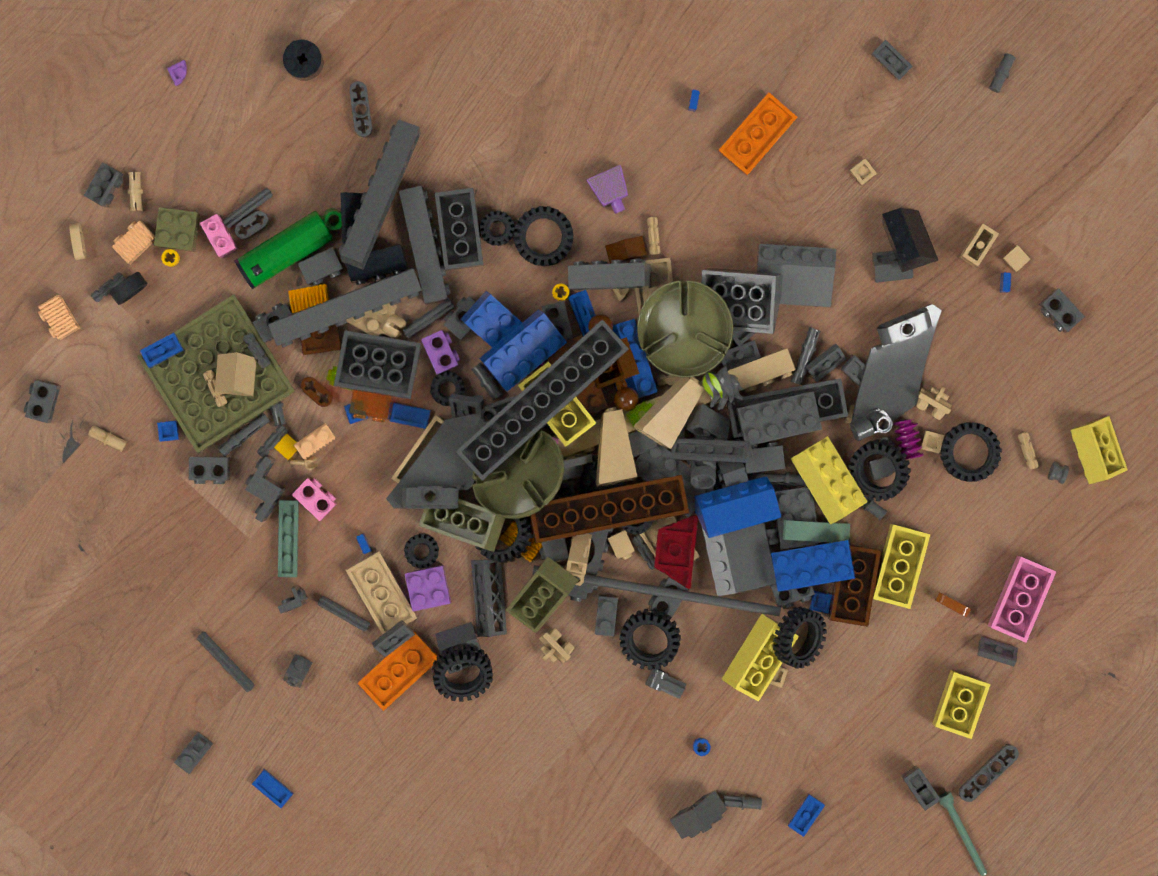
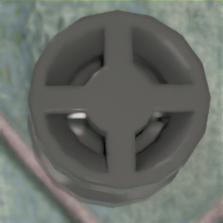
[1048,461,1069,484]
[766,528,780,545]

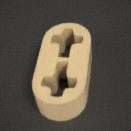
[69,223,86,260]

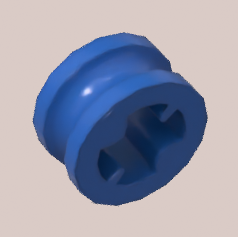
[693,738,711,756]

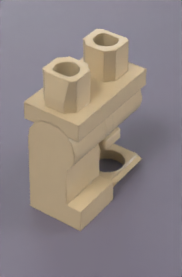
[563,533,592,586]

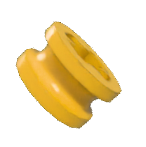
[161,249,180,267]
[552,283,569,301]

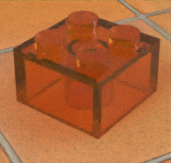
[349,390,394,423]

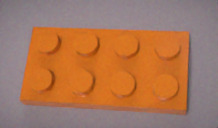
[718,92,798,176]
[358,631,437,711]

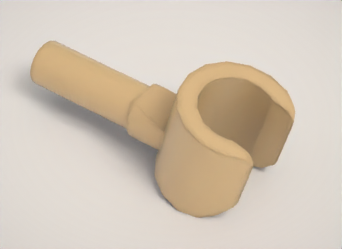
[290,456,318,470]

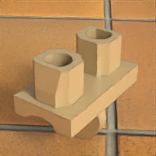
[916,386,952,420]
[539,628,574,664]

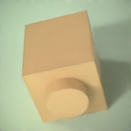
[608,530,635,561]

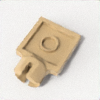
[346,303,406,339]

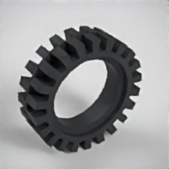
[514,206,573,267]
[940,422,1002,482]
[848,439,911,502]
[475,517,533,563]
[773,606,827,669]
[619,609,681,670]
[432,644,493,702]

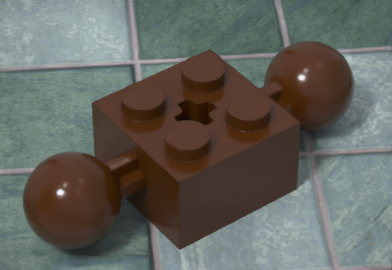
[588,314,640,411]

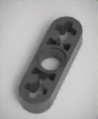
[350,81,373,138]

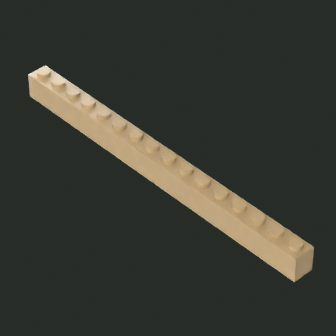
[553,348,795,456]

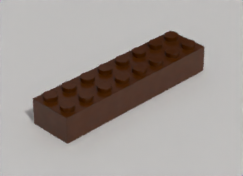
[530,475,689,543]

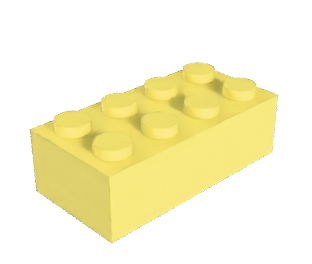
[518,361,596,447]
[791,436,867,525]
[873,524,930,609]
[722,614,799,701]

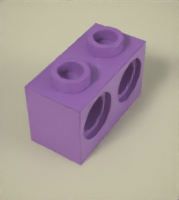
[421,330,460,375]

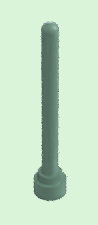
[939,791,987,876]

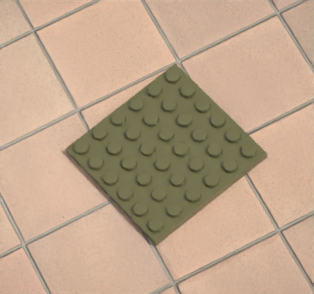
[137,294,296,453]

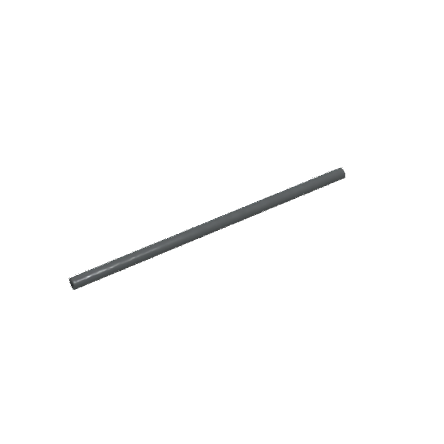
[532,565,781,617]

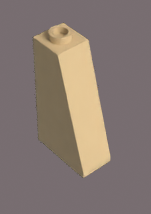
[633,377,705,449]
[596,408,637,487]

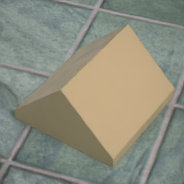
[214,352,257,396]

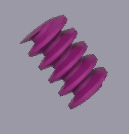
[893,419,924,460]

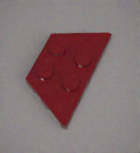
[654,515,698,589]

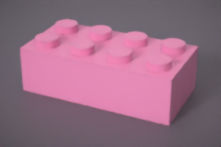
[987,556,1056,642]

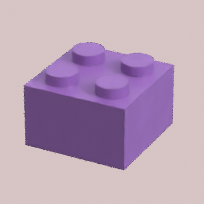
[405,565,451,611]

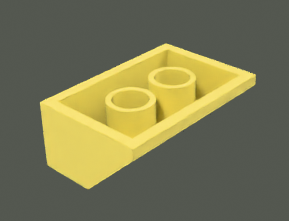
[1071,416,1128,484]

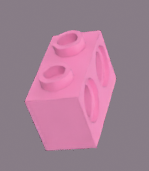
[200,214,238,258]
[292,478,337,521]

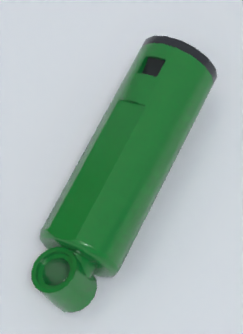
[234,208,342,289]

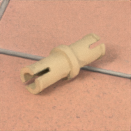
[128,172,143,212]

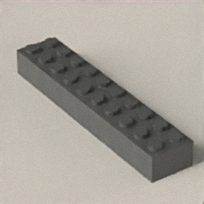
[456,320,629,480]

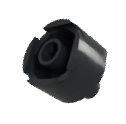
[283,39,324,81]

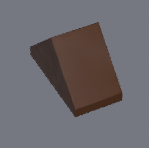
[605,236,647,264]

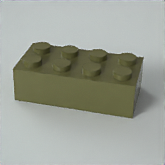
[419,494,505,552]
[506,557,578,633]

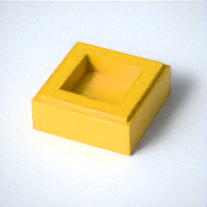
[274,433,297,460]

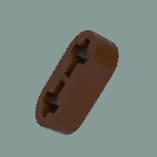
[301,377,333,407]

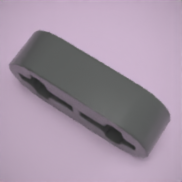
[235,211,269,239]

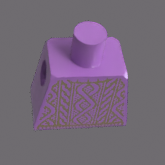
[587,165,628,214]

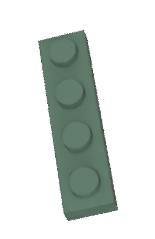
[278,500,299,577]

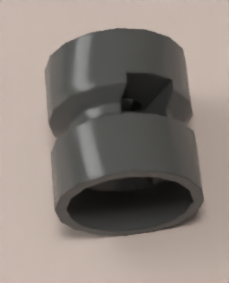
[690,460,716,489]

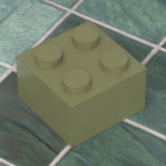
[154,207,200,252]

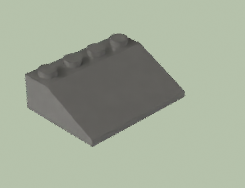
[756,244,836,307]
[701,268,783,334]
[334,331,421,399]
[702,523,776,597]

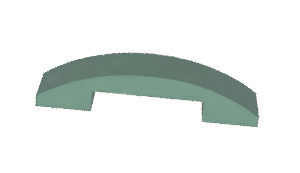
[783,520,850,542]

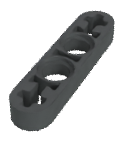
[959,744,1019,802]

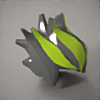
[703,366,743,410]

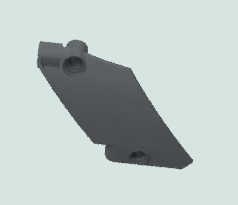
[849,304,942,441]
[386,407,502,509]

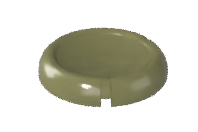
[637,280,733,377]
[472,430,564,519]

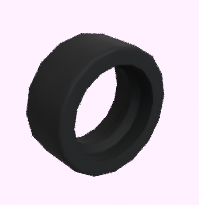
[110,272,148,305]

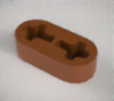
[935,592,971,618]

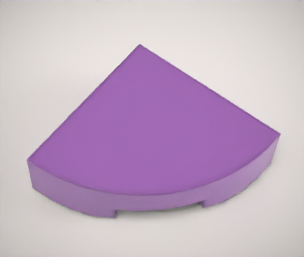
[167,60,187,86]

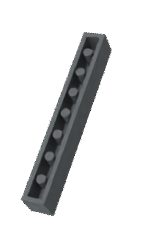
[339,119,421,269]
[268,268,421,348]

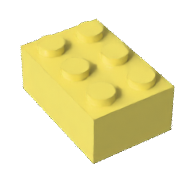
[932,670,990,739]

